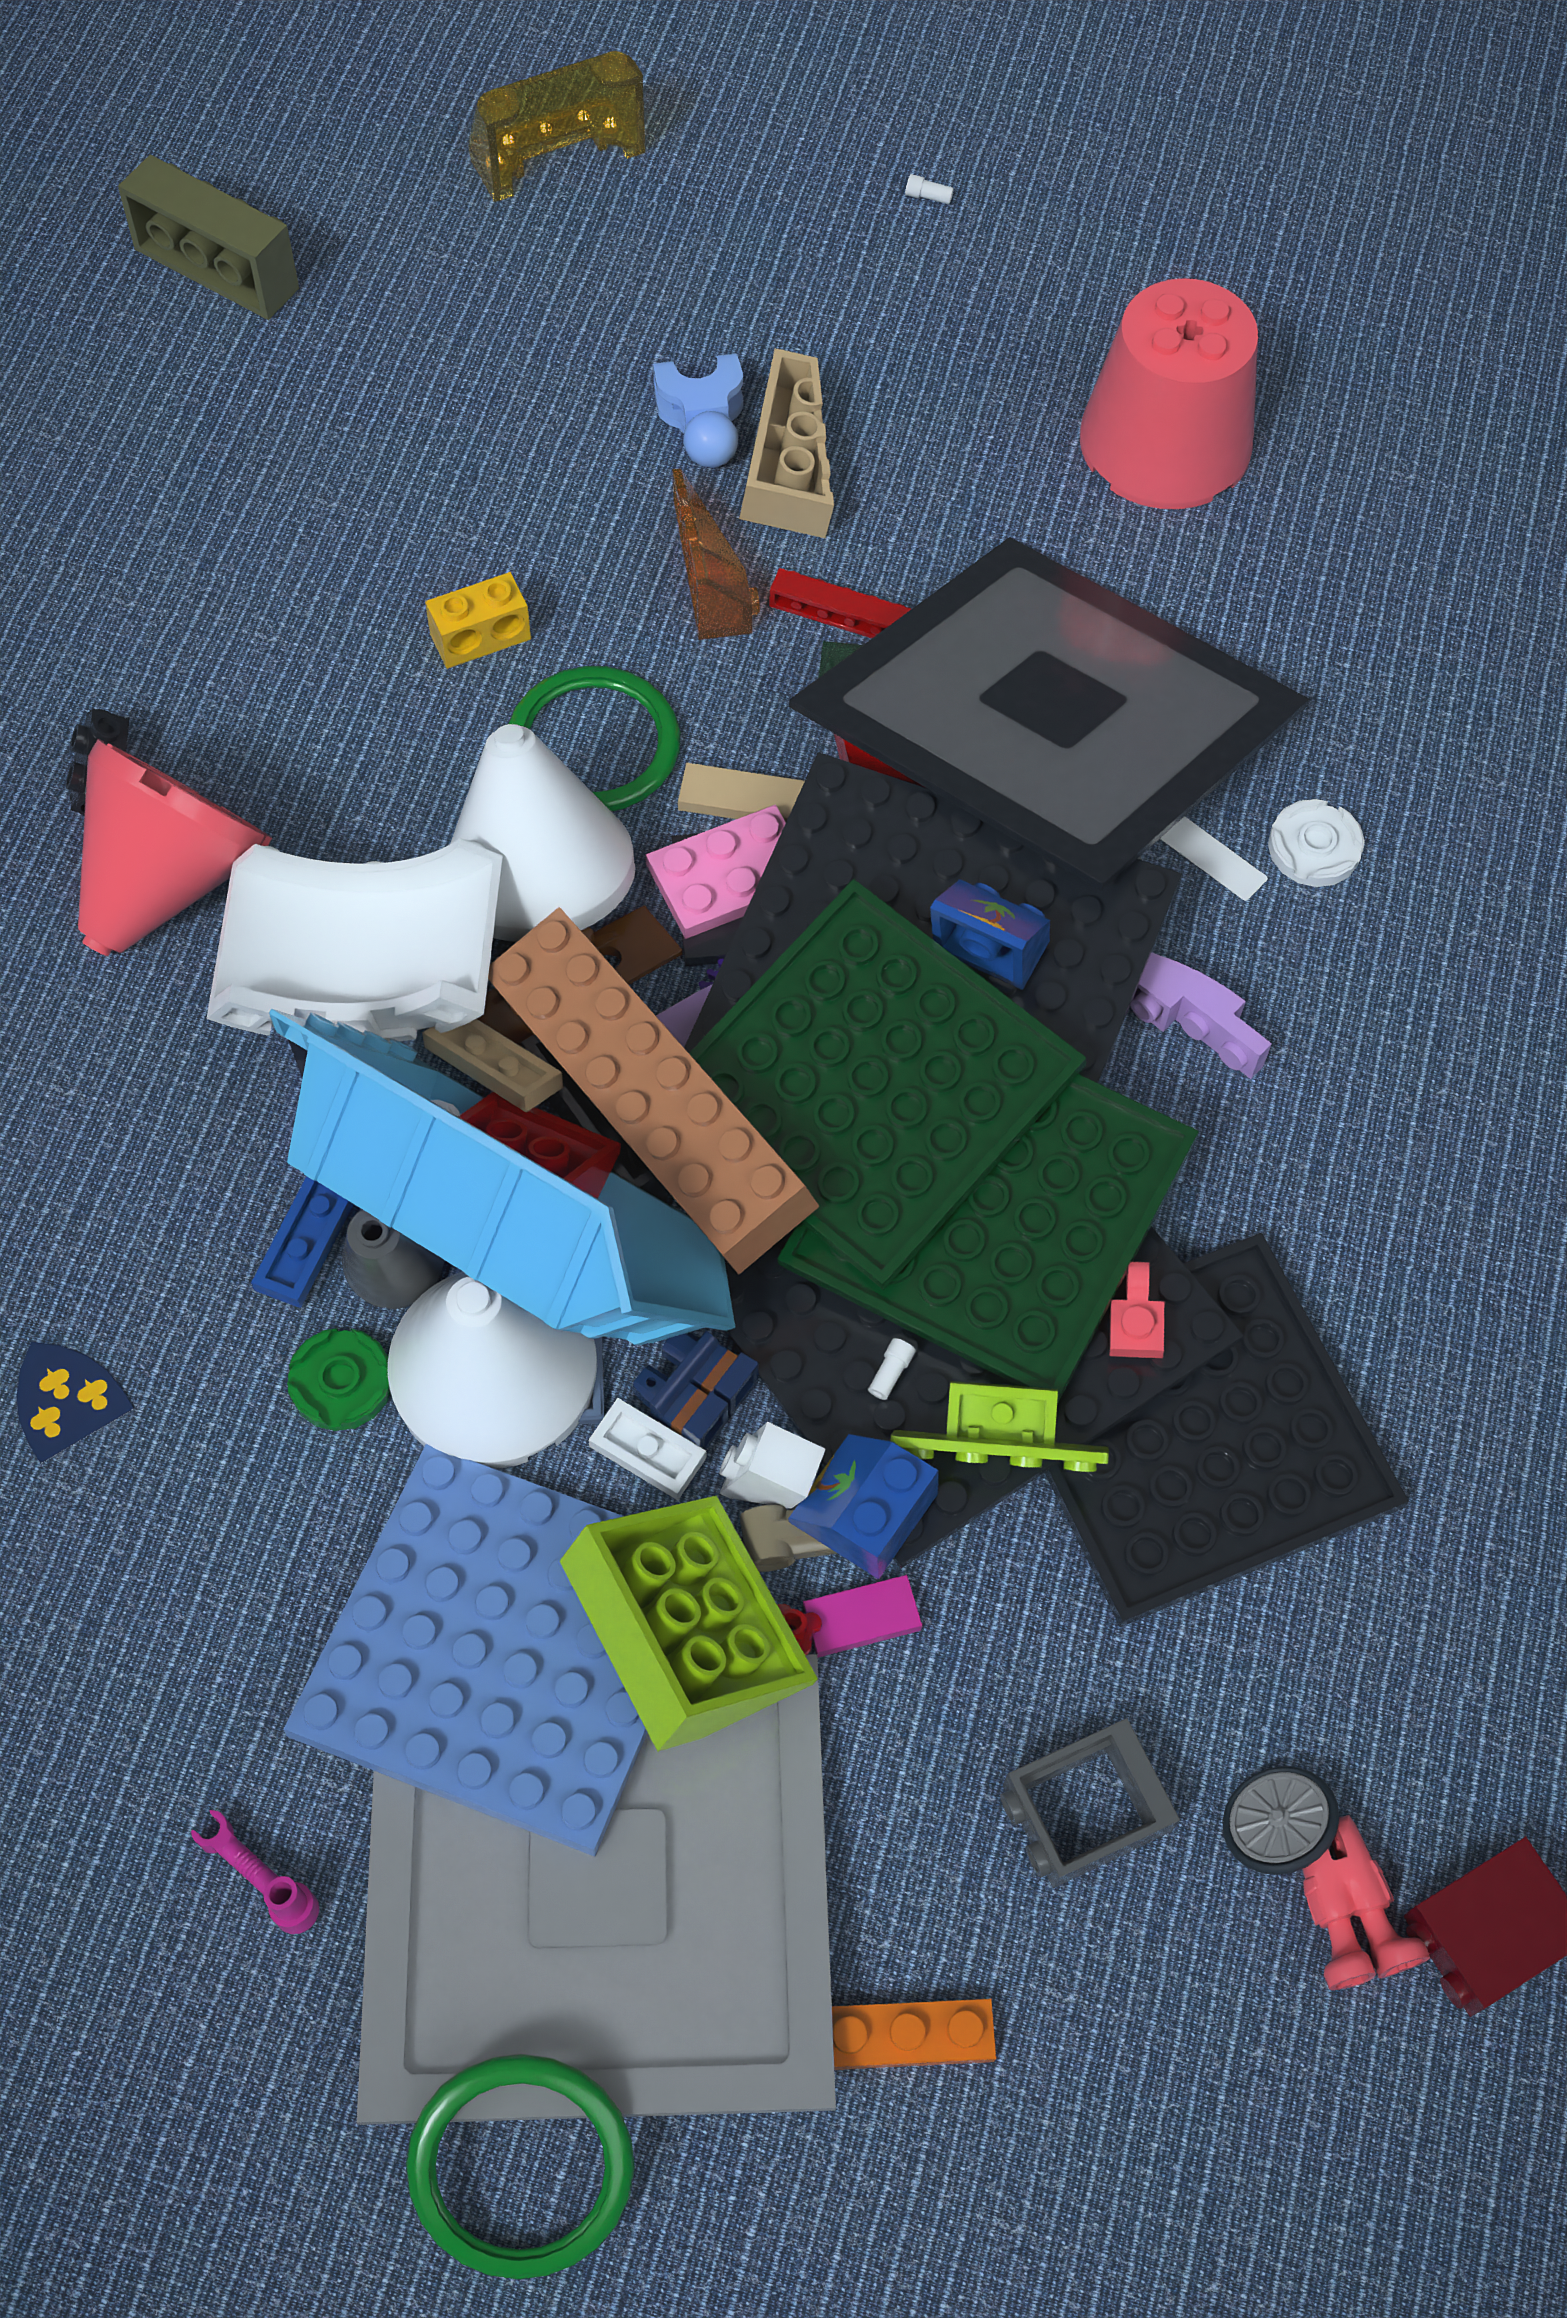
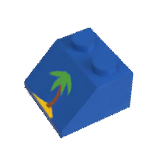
[930,879,1050,990]
[788,1434,938,1579]

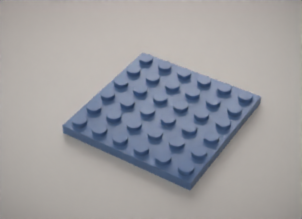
[284,1444,648,1857]

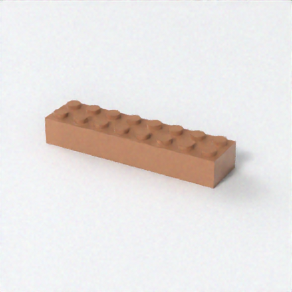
[488,907,819,1274]

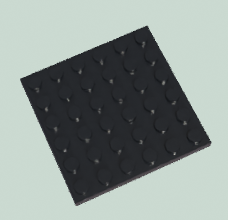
[1045,1232,1409,1627]

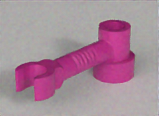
[191,1810,319,1934]

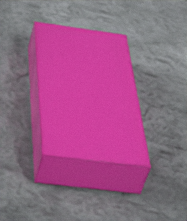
[803,1575,922,1658]

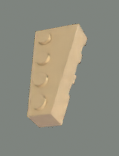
[739,348,834,538]

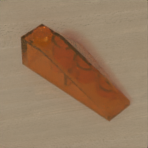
[672,468,760,640]

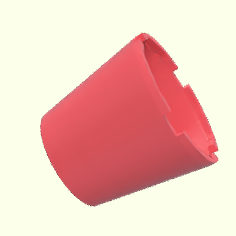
[1080,278,1258,509]

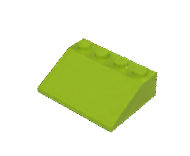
[560,1495,818,1752]

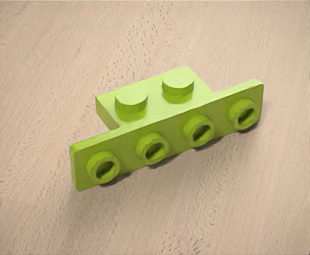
[891,1381,1109,1472]

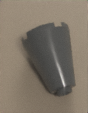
[342,1210,445,1310]

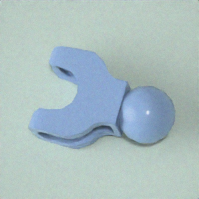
[653,353,743,468]

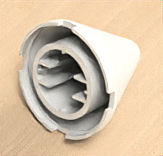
[450,724,635,942]
[388,1272,597,1469]

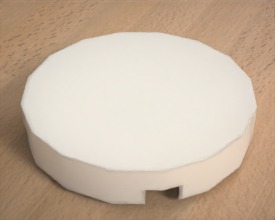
[1268,799,1365,887]

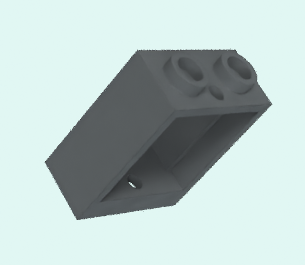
[1000,1718,1180,1888]

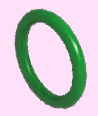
[508,666,681,812]
[406,2054,635,2279]

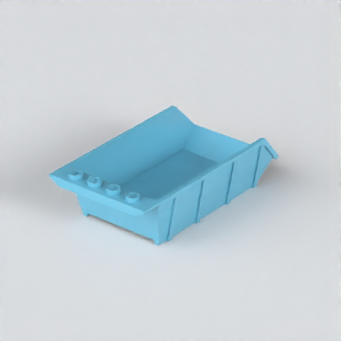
[269,1009,735,1345]

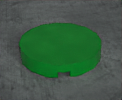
[287,1328,391,1431]

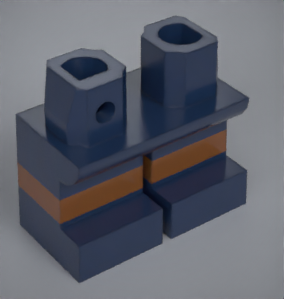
[633,1331,759,1450]

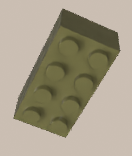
[118,154,299,320]

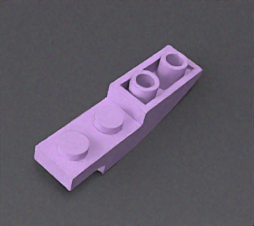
[1130,953,1272,1079]

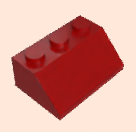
[458,1092,621,1199]

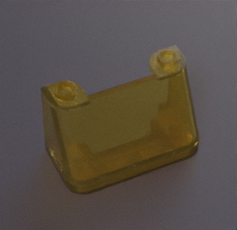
[468,51,645,202]

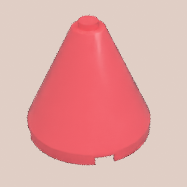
[78,739,272,956]

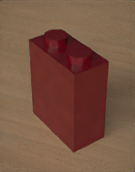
[1403,1836,1567,2017]

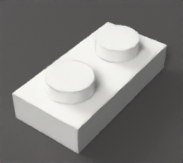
[589,1398,707,1500]

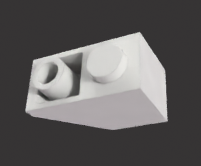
[719,1422,825,1509]

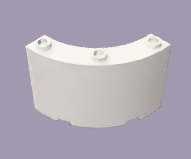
[207,838,503,1041]

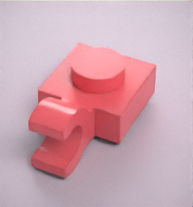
[1109,1262,1164,1358]

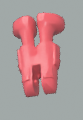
[1302,1815,1430,1990]

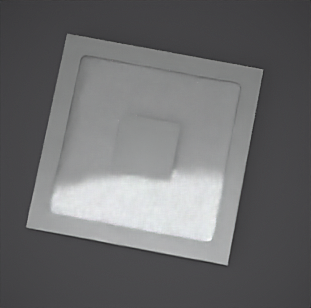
[357,1654,836,2125]

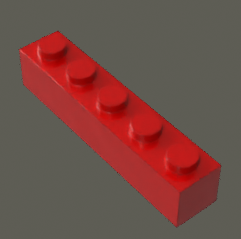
[769,568,911,638]

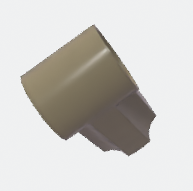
[739,1505,838,1572]

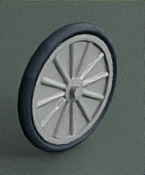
[1222,1766,1339,1875]

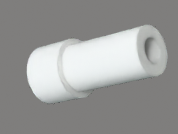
[905,174,954,205]
[868,1338,916,1400]

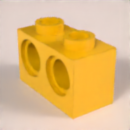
[425,572,531,669]

